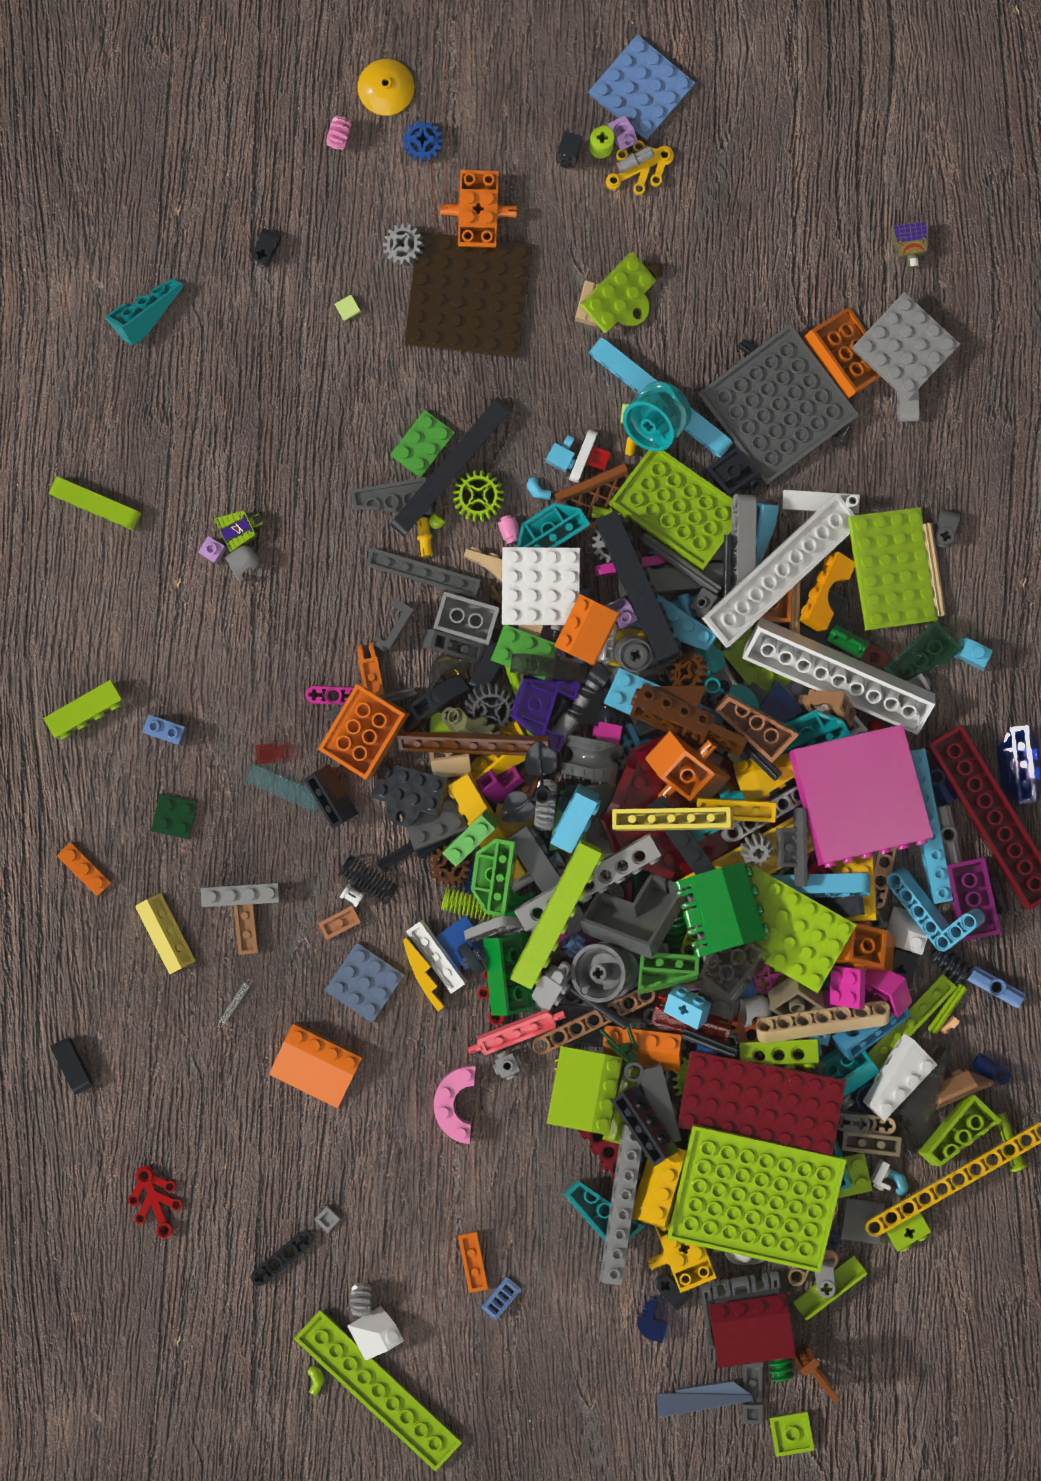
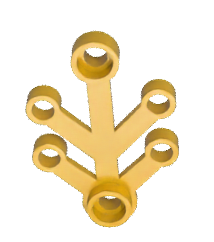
[606,140,674,195]

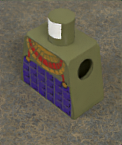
[889,221,928,268]

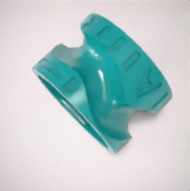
[623,382,692,451]

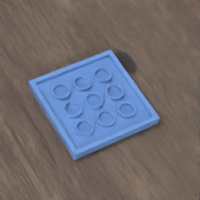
[588,34,695,142]

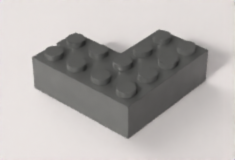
[580,873,687,959]

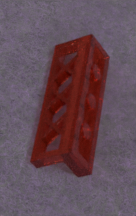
[651,996,733,1043]

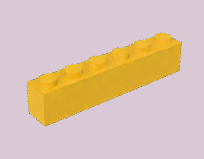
[447,771,527,881]

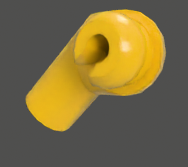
[625,437,638,456]

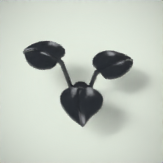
[501,741,577,823]

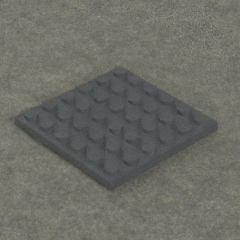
[698,324,859,485]

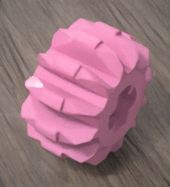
[326,116,352,150]

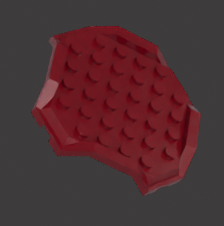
[600,735,748,882]

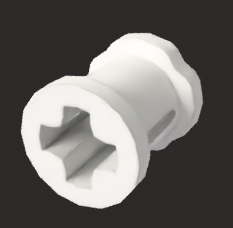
[340,883,365,907]

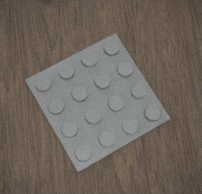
[851,292,960,401]

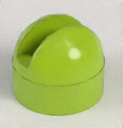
[429,513,446,529]

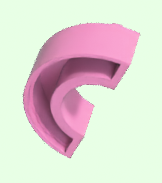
[434,1064,476,1144]

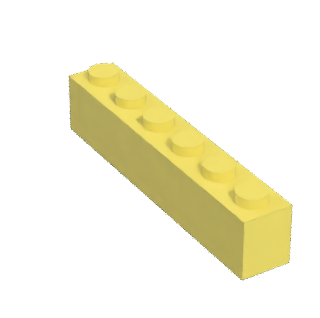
[612,807,734,831]

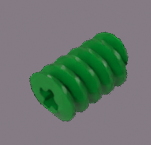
[663,909,687,948]
[768,1358,794,1382]

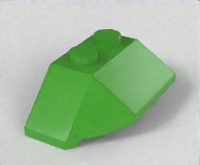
[471,838,517,916]

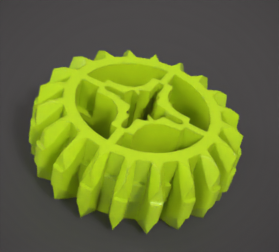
[453,470,504,522]

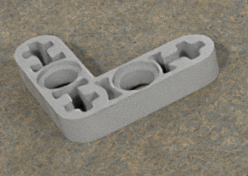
[464,916,533,942]

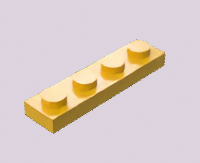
[697,797,776,822]

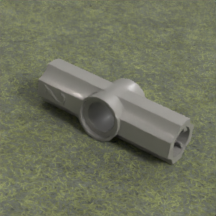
[936,805,962,864]

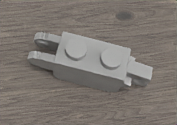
[532,961,571,1011]

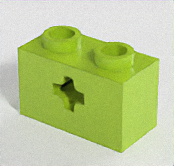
[886,1213,931,1252]

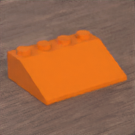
[802,307,881,400]
[318,684,410,780]
[269,1022,363,1108]

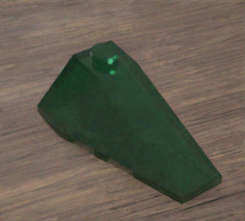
[881,617,963,680]

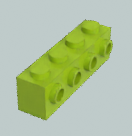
[43,680,125,740]

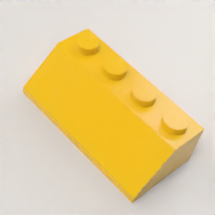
[632,1148,686,1229]

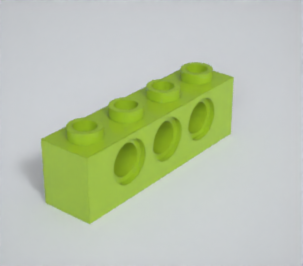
[739,1039,819,1070]

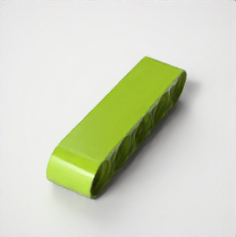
[48,476,142,531]

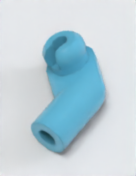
[527,477,551,500]
[887,1169,909,1196]

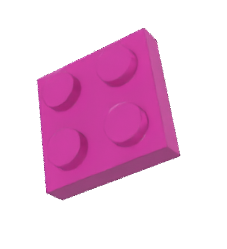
[830,965,866,1009]

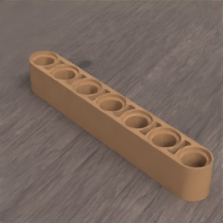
[533,988,655,1054]

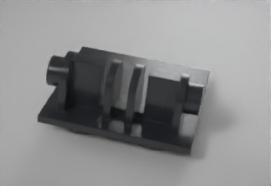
[578,685,617,724]

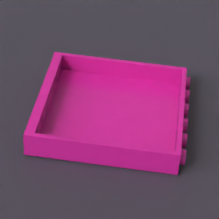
[788,724,933,868]

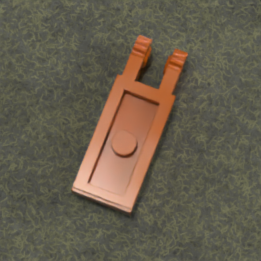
[357,642,385,696]

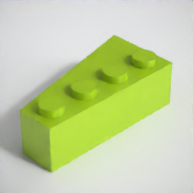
[918,1095,1002,1167]

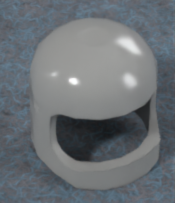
[224,545,259,582]
[740,995,772,1028]

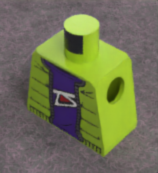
[214,511,264,553]

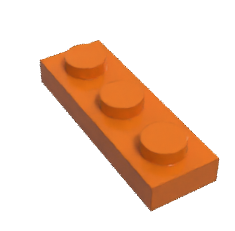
[57,842,112,896]
[458,1231,488,1293]

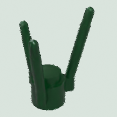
[600,1024,639,1063]

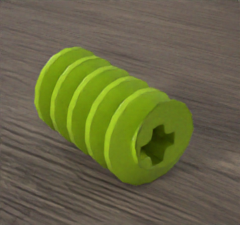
[589,125,614,159]

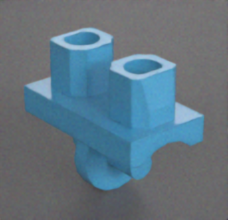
[621,722,651,752]

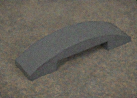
[742,1362,763,1424]

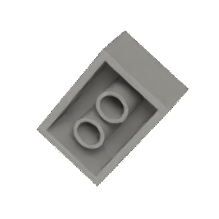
[433,592,500,646]

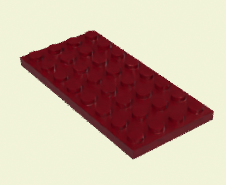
[677,1050,846,1156]

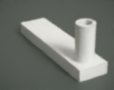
[782,490,860,515]

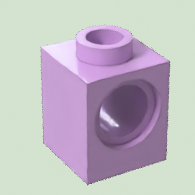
[608,115,638,151]
[198,536,227,564]
[608,597,637,629]

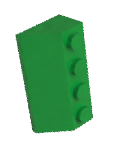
[483,933,535,1016]

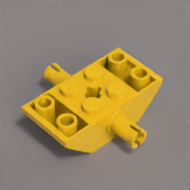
[647,1223,717,1293]

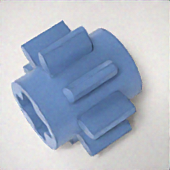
[562,933,586,958]

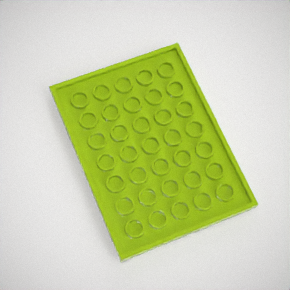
[667,1124,847,1273]

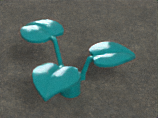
[695,645,759,709]

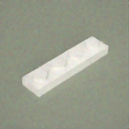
[406,919,468,994]

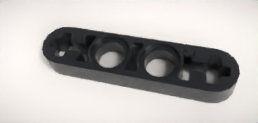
[251,1230,314,1286]

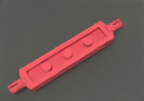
[467,1009,566,1055]

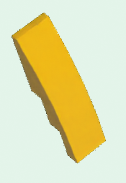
[403,937,445,1011]

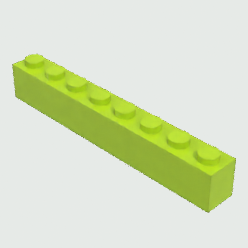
[510,839,604,989]

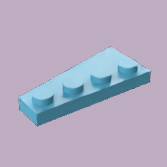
[634,595,718,652]

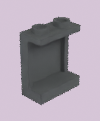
[373,599,415,652]

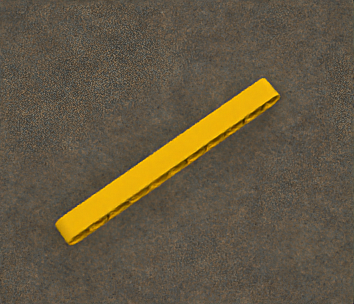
[865,1122,1041,1237]

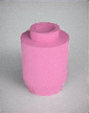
[498,515,520,544]

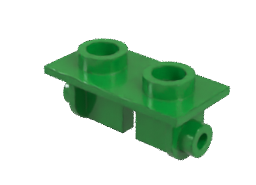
[826,625,870,659]

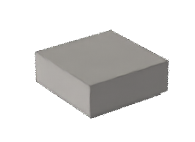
[314,1205,341,1233]

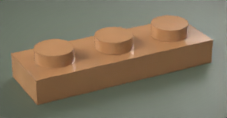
[233,904,259,955]

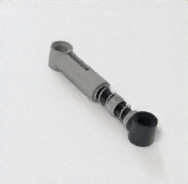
[543,662,613,775]

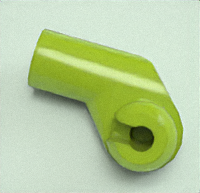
[308,1366,325,1396]

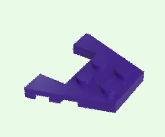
[510,679,581,753]

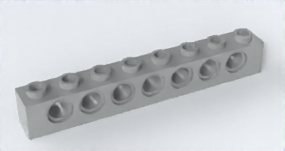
[514,833,662,931]
[600,1124,642,1285]

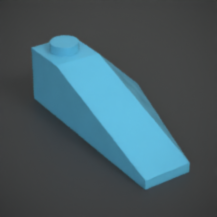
[755,501,779,568]

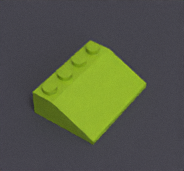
[547,1046,622,1135]

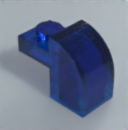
[636,1296,668,1343]

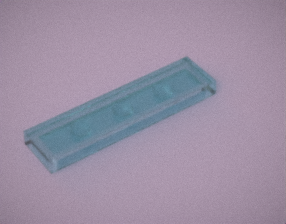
[245,764,319,812]

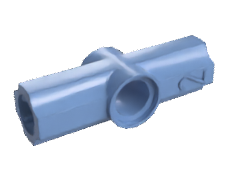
[966,965,1026,1008]

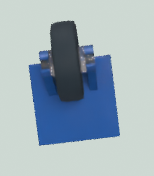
[436,916,486,975]

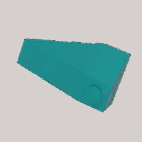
[105,278,184,346]

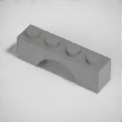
[201,883,281,907]

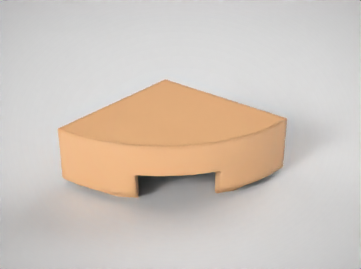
[940,1016,960,1034]

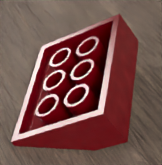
[709,1294,796,1368]

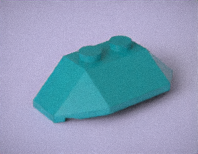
[516,503,591,548]
[781,709,851,754]

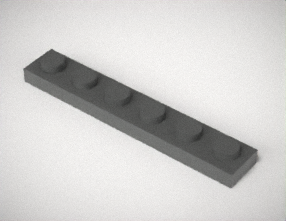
[365,547,481,599]

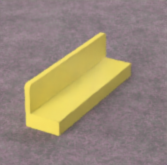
[136,893,195,974]

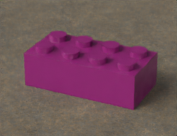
[947,857,1001,941]

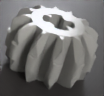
[740,833,774,867]
[350,1283,373,1317]

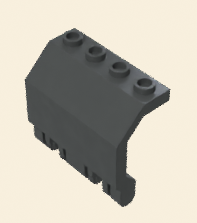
[700,1271,780,1350]

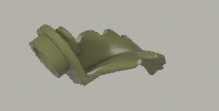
[447,708,501,756]

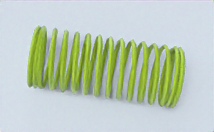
[441,887,499,921]

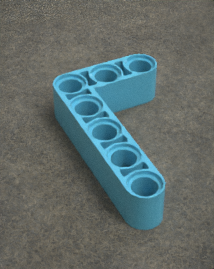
[886,868,985,951]

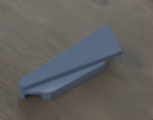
[657,1380,753,1418]

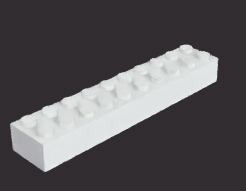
[742,617,935,735]

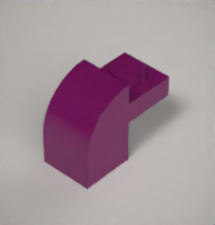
[476,766,524,802]

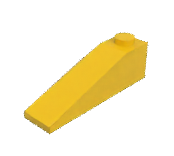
[733,753,795,801]

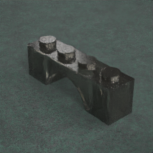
[510,653,588,683]

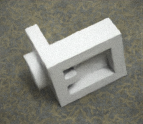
[870,1159,891,1191]

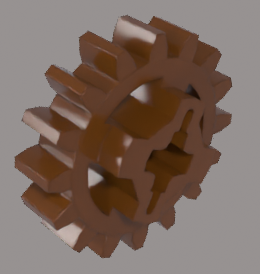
[670,652,710,686]
[428,845,470,887]

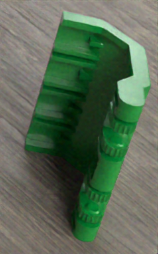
[674,862,770,958]

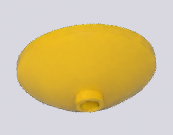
[358,59,415,116]

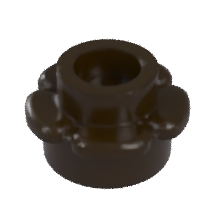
[647,262,663,280]

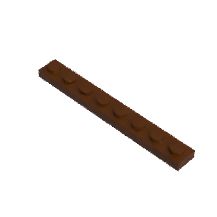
[397,731,551,756]

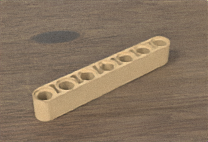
[756,1001,890,1043]

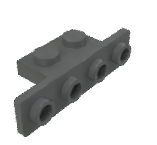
[776,808,809,887]

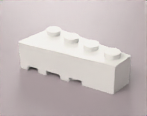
[863,1033,937,1121]

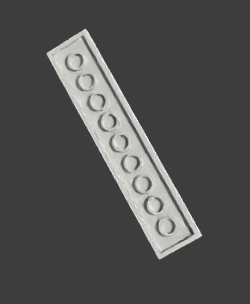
[702,494,855,648]

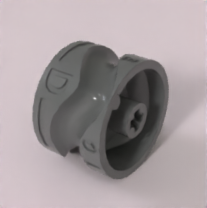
[560,735,624,785]
[571,941,639,1003]

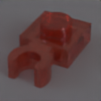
[255,743,290,764]

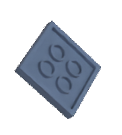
[324,942,405,1023]

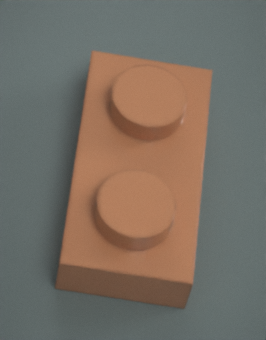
[318,905,361,940]

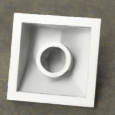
[886,906,928,955]
[347,1306,404,1360]

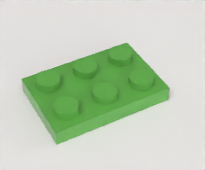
[390,410,455,478]
[491,625,558,680]

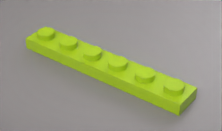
[864,974,957,1069]

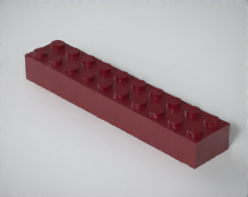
[925,725,1041,910]

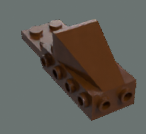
[630,683,748,757]

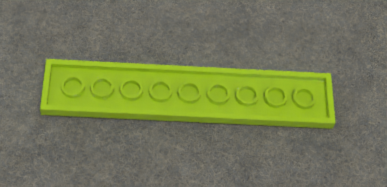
[294,1309,462,1472]

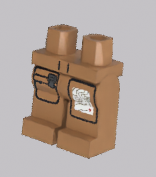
[797,689,856,728]

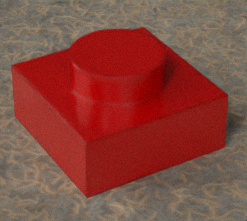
[586,446,611,471]

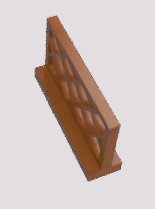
[553,463,629,534]
[793,1342,840,1404]

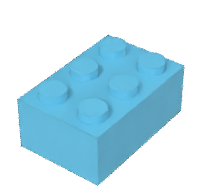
[550,784,601,853]

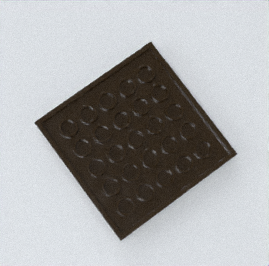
[405,232,531,358]

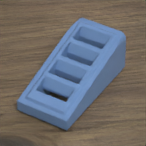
[481,1276,521,1320]

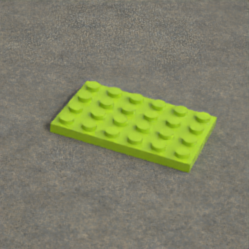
[609,450,732,571]
[847,507,939,631]
[737,866,856,993]

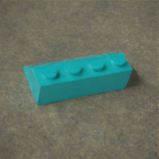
[814,1048,881,1098]

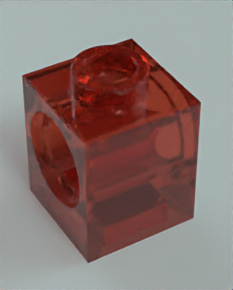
[857,643,888,670]

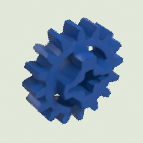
[402,119,443,163]

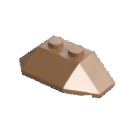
[920,1068,995,1115]

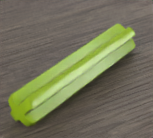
[928,983,967,1035]

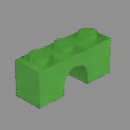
[442,809,500,867]

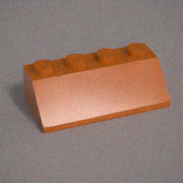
[603,1023,684,1072]

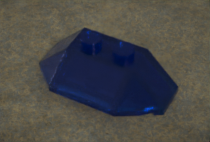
[997,726,1041,804]

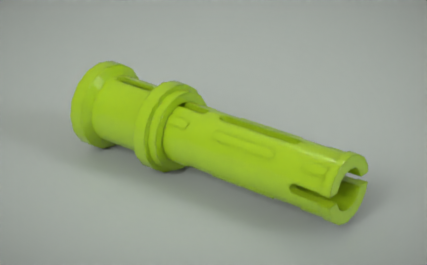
[996,1112,1028,1172]

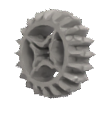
[534,779,557,831]

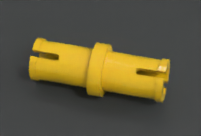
[417,517,433,558]

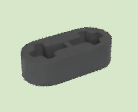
[837,1112,870,1133]

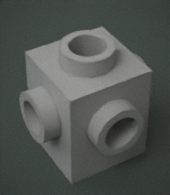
[493,1050,522,1080]

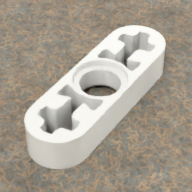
[569,429,598,483]

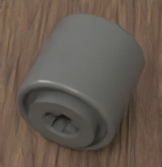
[613,635,653,673]

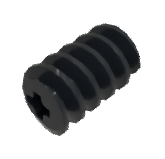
[929,947,972,984]

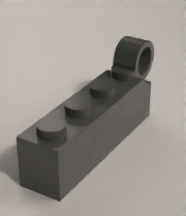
[624,1061,681,1142]

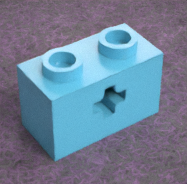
[664,985,711,1029]

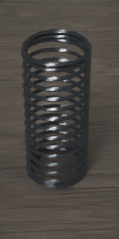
[338,854,399,905]

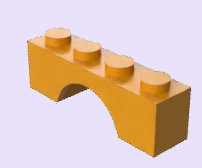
[799,552,855,631]

